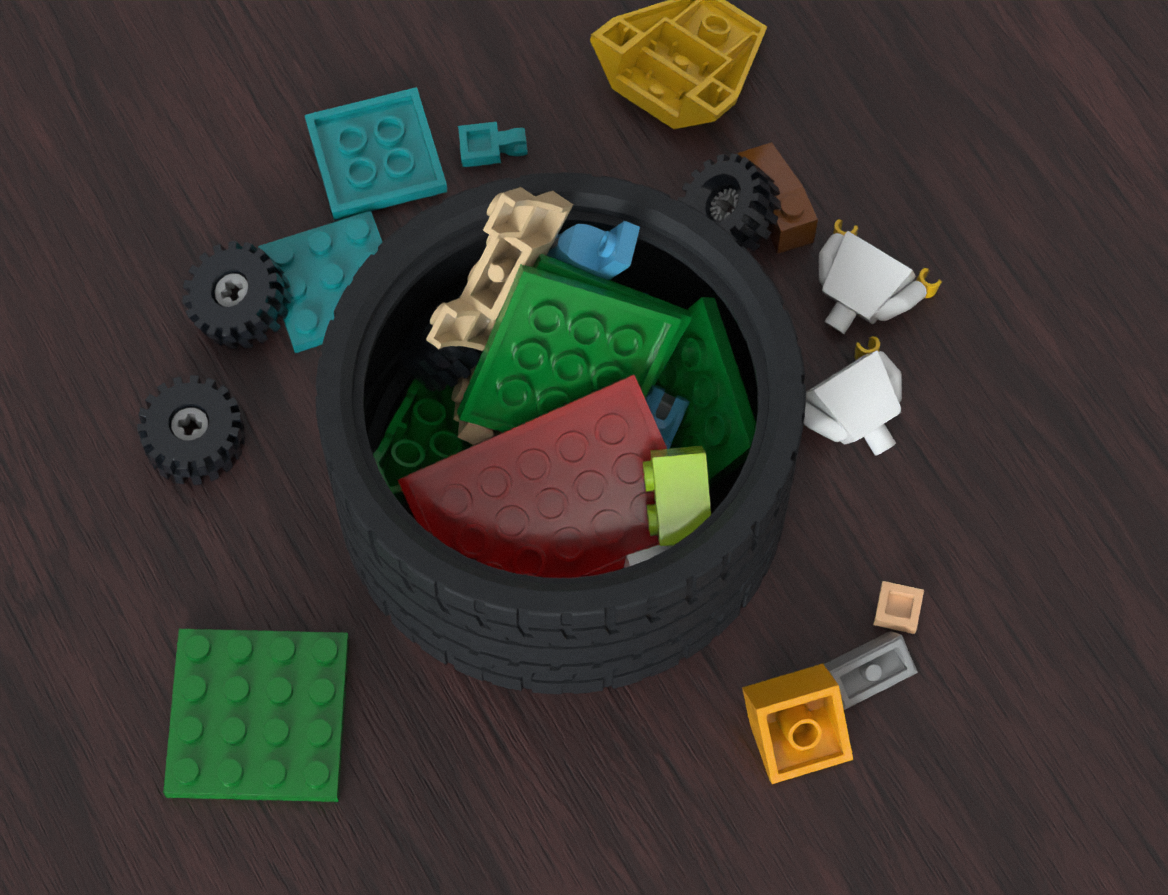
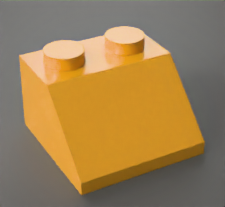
[742,664,853,784]

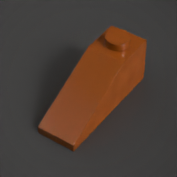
[736,142,818,254]

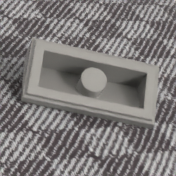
[824,631,918,710]

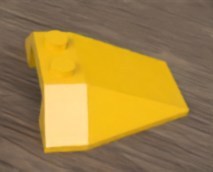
[590,0,767,129]

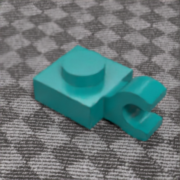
[458,122,528,167]

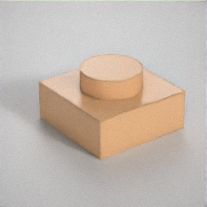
[873,581,924,634]

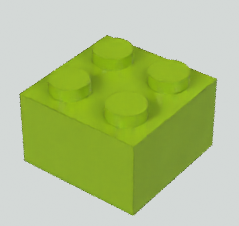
[643,446,711,546]

